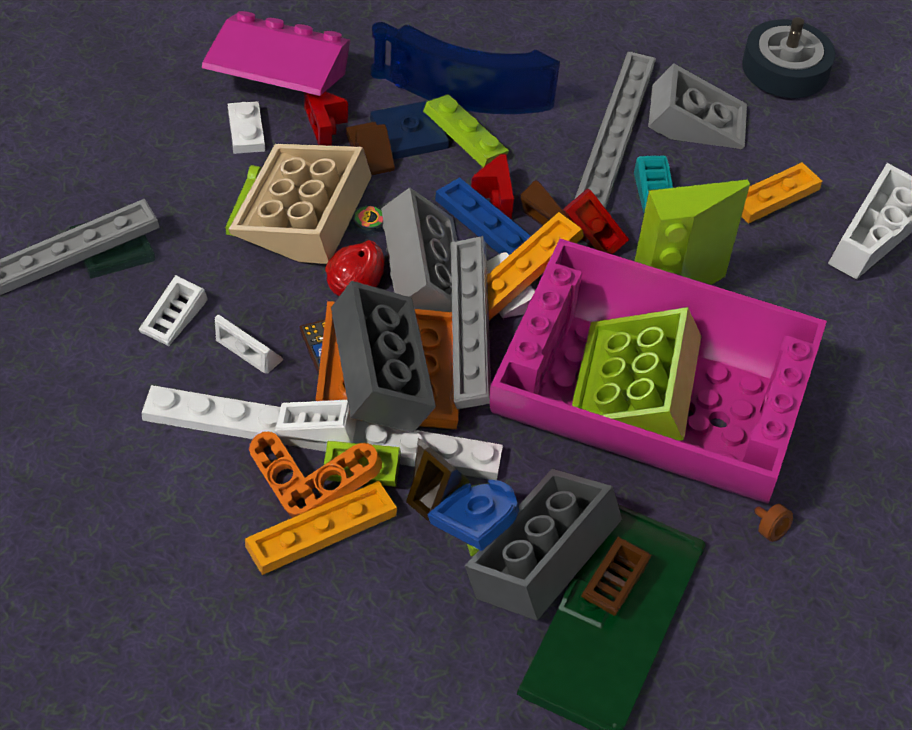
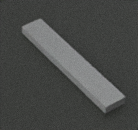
[0,199,160,295]
[451,236,491,409]

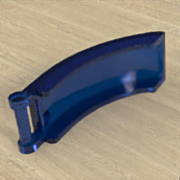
[370,22,560,114]

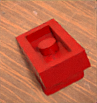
[304,91,348,146]
[471,154,514,219]
[563,189,629,254]

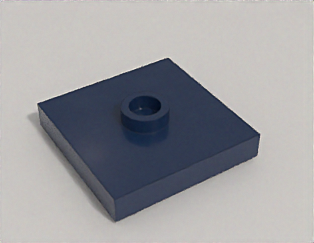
[370,100,449,160]

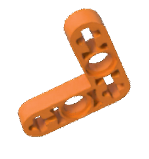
[249,432,382,518]

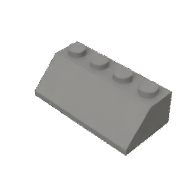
[381,187,457,312]

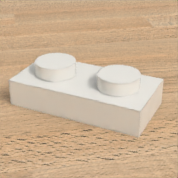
[228,101,265,154]

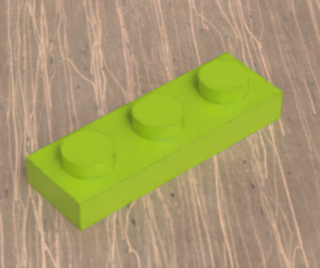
[423,94,509,167]

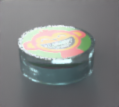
[353,205,384,236]

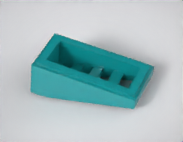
[634,155,673,213]

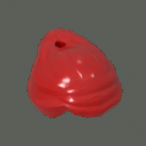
[325,240,385,296]

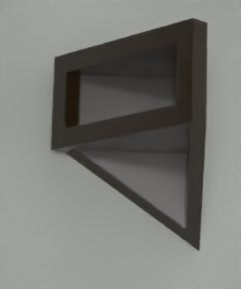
[406,438,470,522]

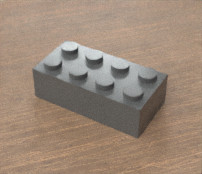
[331,281,436,433]
[465,469,622,620]

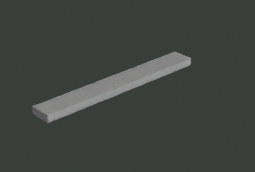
[575,52,656,209]

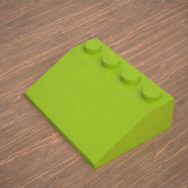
[635,180,750,285]
[572,307,701,441]

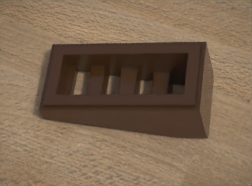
[521,180,570,226]
[581,537,652,616]

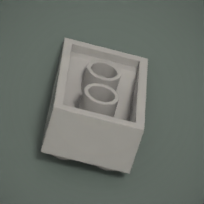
[648,63,747,149]

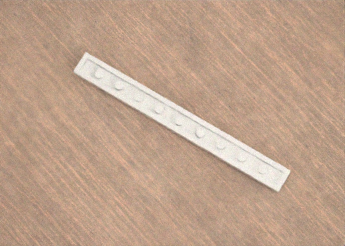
[142,385,503,480]

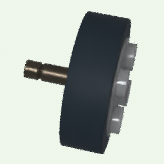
[742,17,836,98]

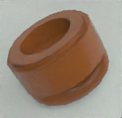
[754,504,793,542]

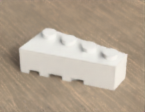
[828,163,912,279]

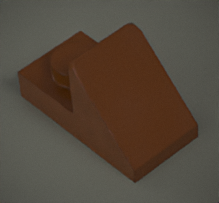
[346,122,395,175]

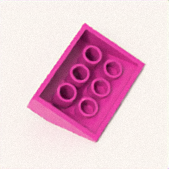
[202,11,350,96]

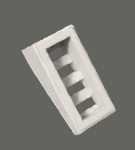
[139,275,208,346]
[275,400,357,443]

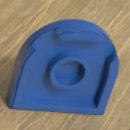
[427,480,519,551]

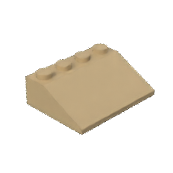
[228,144,372,264]

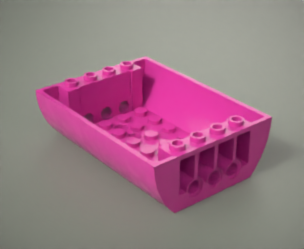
[490,238,827,504]

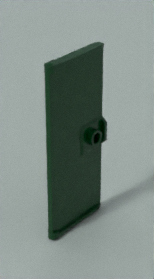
[517,504,706,730]

